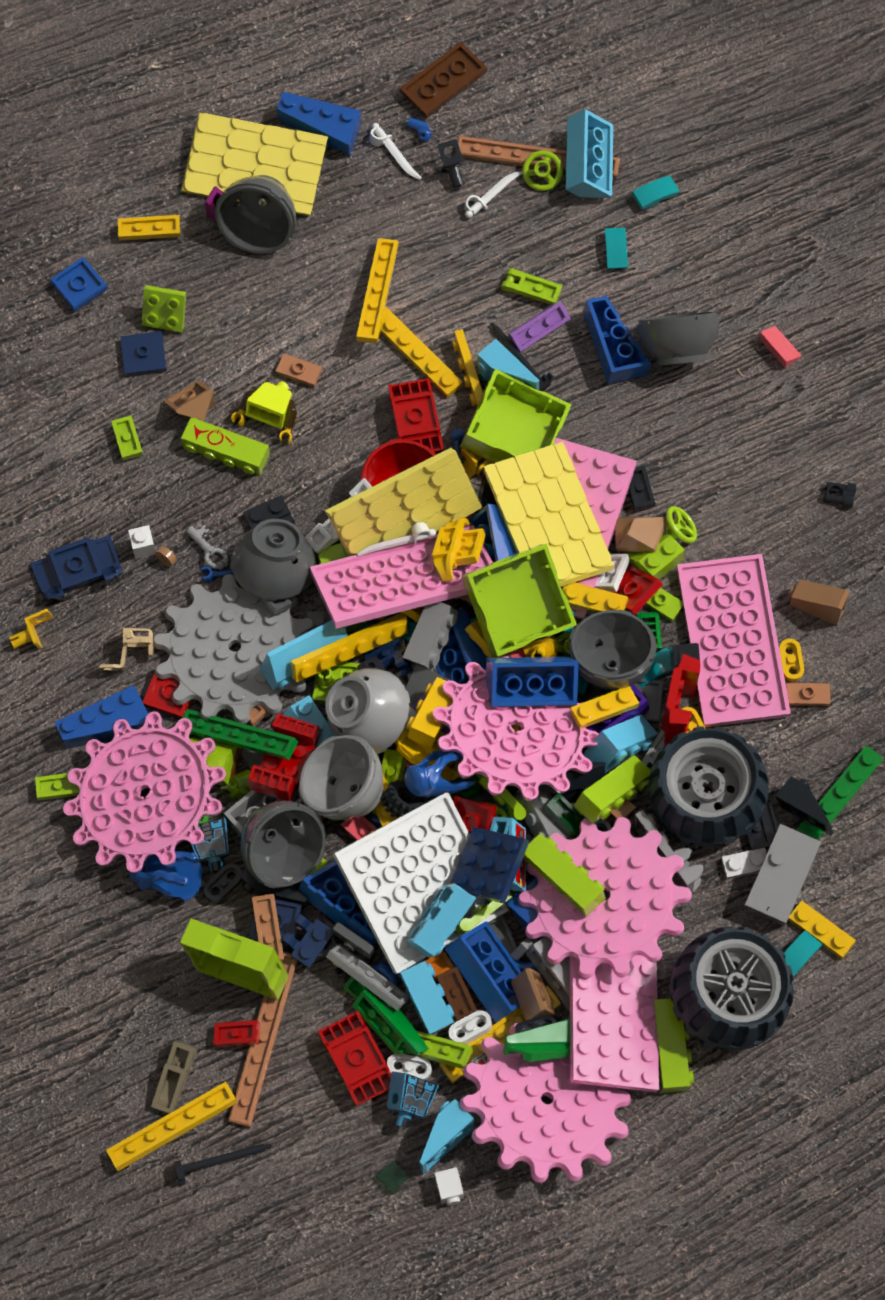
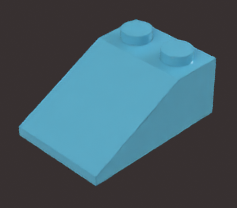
[477,339,539,390]
[420,1099,474,1175]

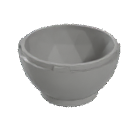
[325,668,410,754]
[298,735,384,820]

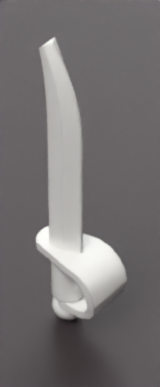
[369,123,421,180]
[464,171,523,218]
[357,522,436,556]

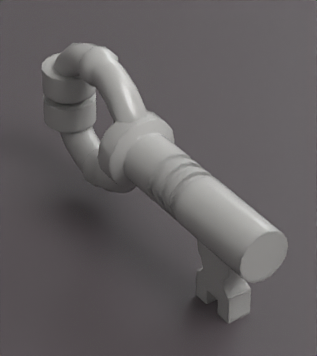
[186,525,228,571]

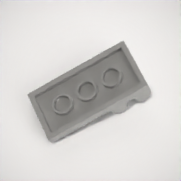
[633,810,703,893]

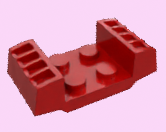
[388,378,444,455]
[661,654,701,745]
[248,713,322,801]
[318,1011,391,1107]

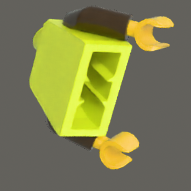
[231,381,297,445]

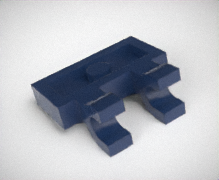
[364,636,411,675]
[281,914,333,969]

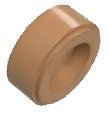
[155,547,177,567]

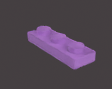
[508,301,571,352]

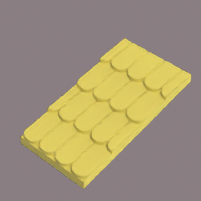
[181,113,328,216]
[484,442,614,587]
[325,448,482,557]

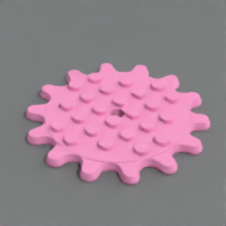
[433,655,599,801]
[63,711,226,873]
[518,817,692,978]
[459,1022,631,1183]

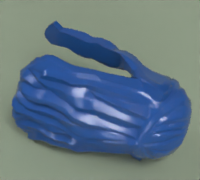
[404,750,476,797]
[129,851,203,901]

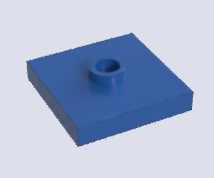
[50,257,108,312]

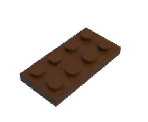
[400,42,487,119]

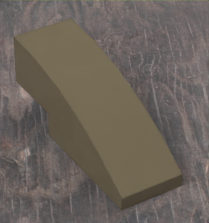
[151,1040,198,1113]

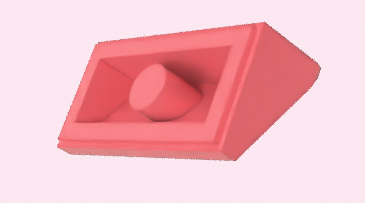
[759,326,801,368]

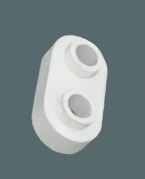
[449,1011,492,1044]
[387,1054,432,1080]

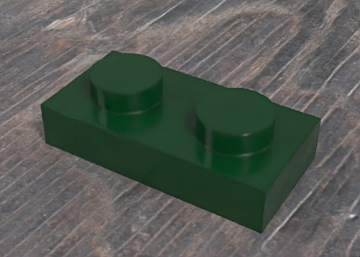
[542,794,585,839]

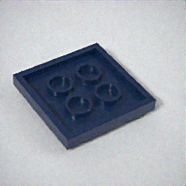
[450,827,529,904]

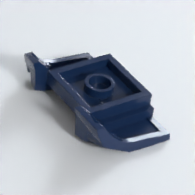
[30,535,123,601]

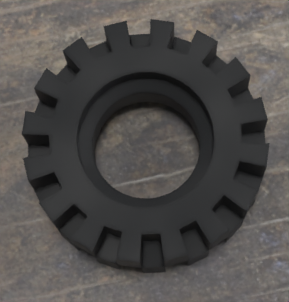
[381,779,424,818]

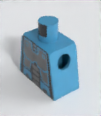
[191,817,229,872]
[387,1071,439,1129]

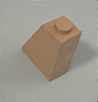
[788,579,850,626]

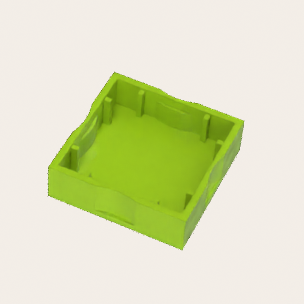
[460,369,571,463]
[461,543,577,657]
[180,918,289,1000]

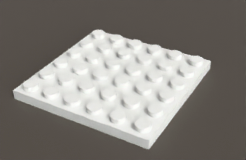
[333,792,509,974]

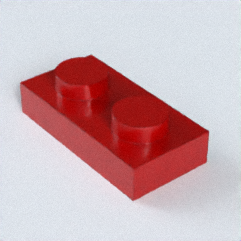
[213,1020,260,1048]

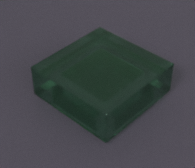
[377,1161,409,1194]

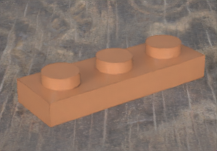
[252,894,284,961]

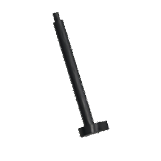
[490,322,554,391]
[174,1143,272,1186]

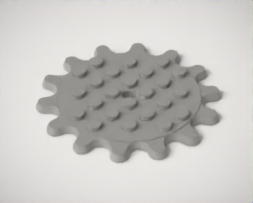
[153,574,315,724]

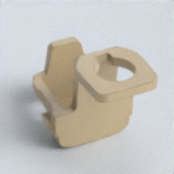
[98,628,153,671]

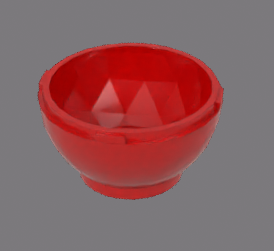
[360,439,436,487]

